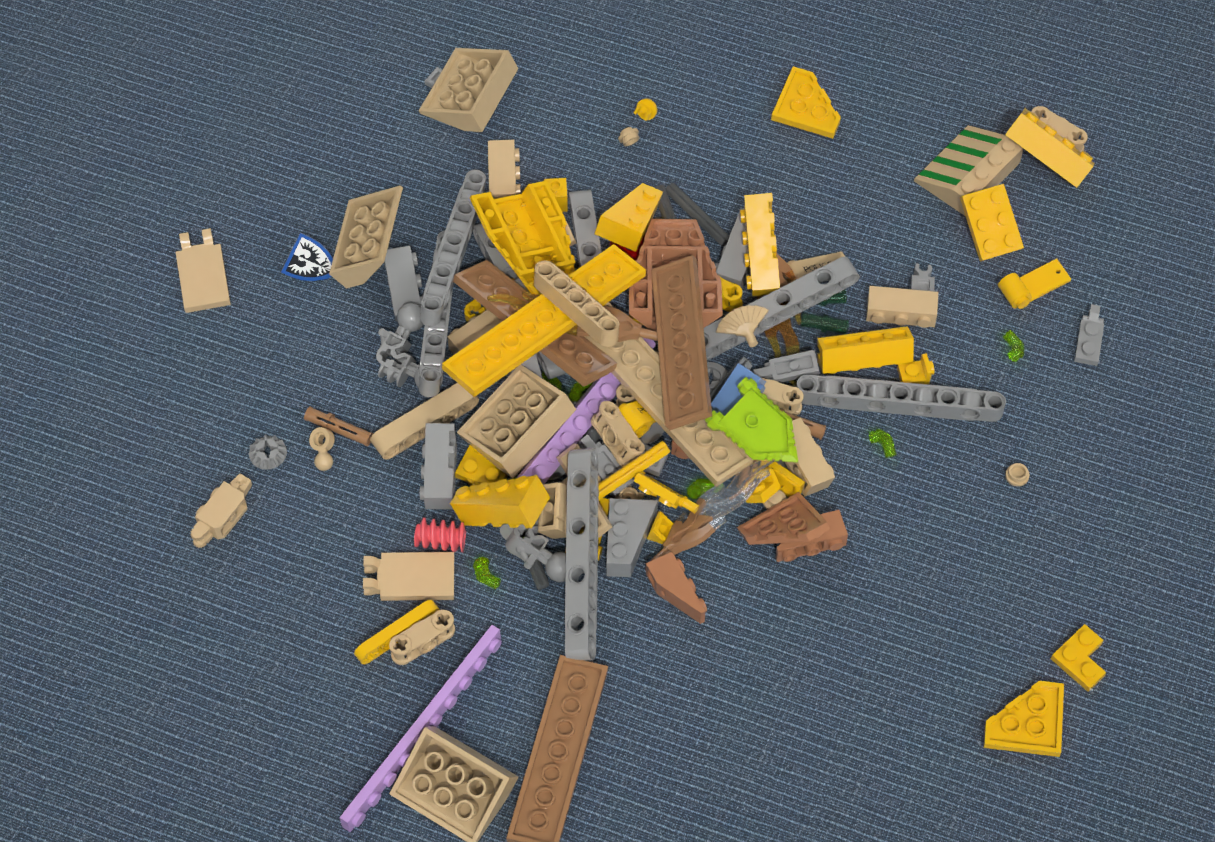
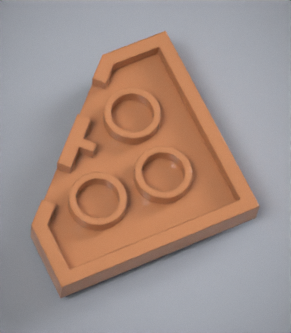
[737,492,830,545]

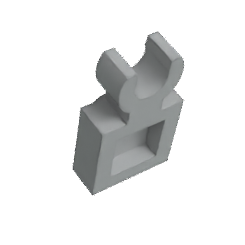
[910,264,935,291]

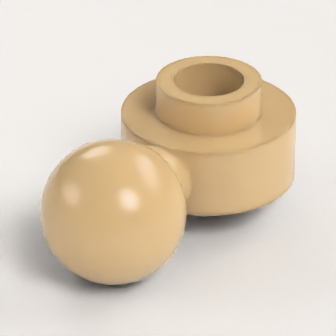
[309,427,335,471]

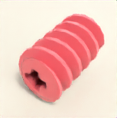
[414,517,466,553]

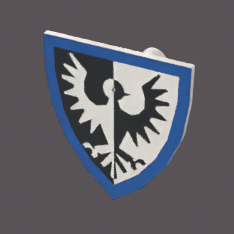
[281,232,333,281]

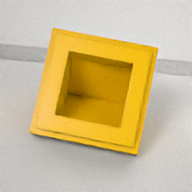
[647,511,674,544]

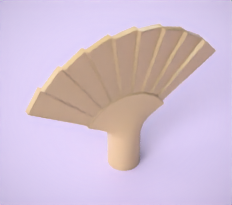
[716,305,769,347]

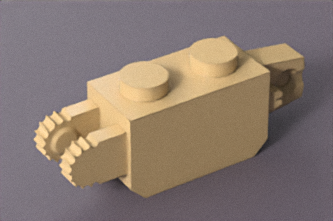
[190,474,252,548]

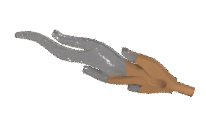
[651,459,775,561]

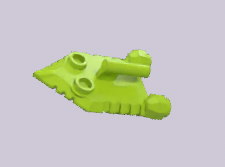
[705,377,798,463]

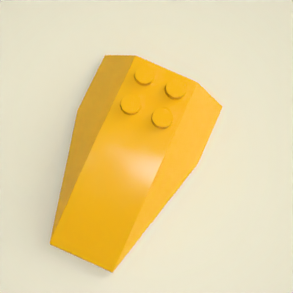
[470,181,576,298]

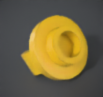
[634,98,657,121]

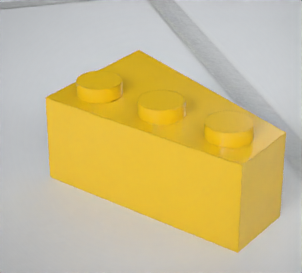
[595,183,663,252]

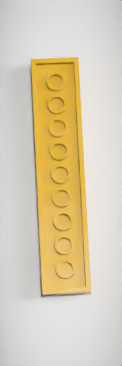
[442,244,646,397]

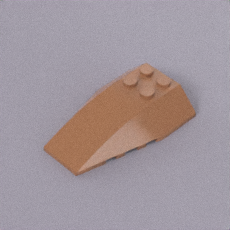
[629,219,723,331]

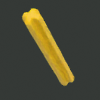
[598,441,670,500]

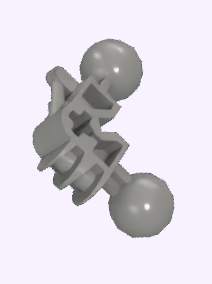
[376,303,443,388]
[500,517,566,582]

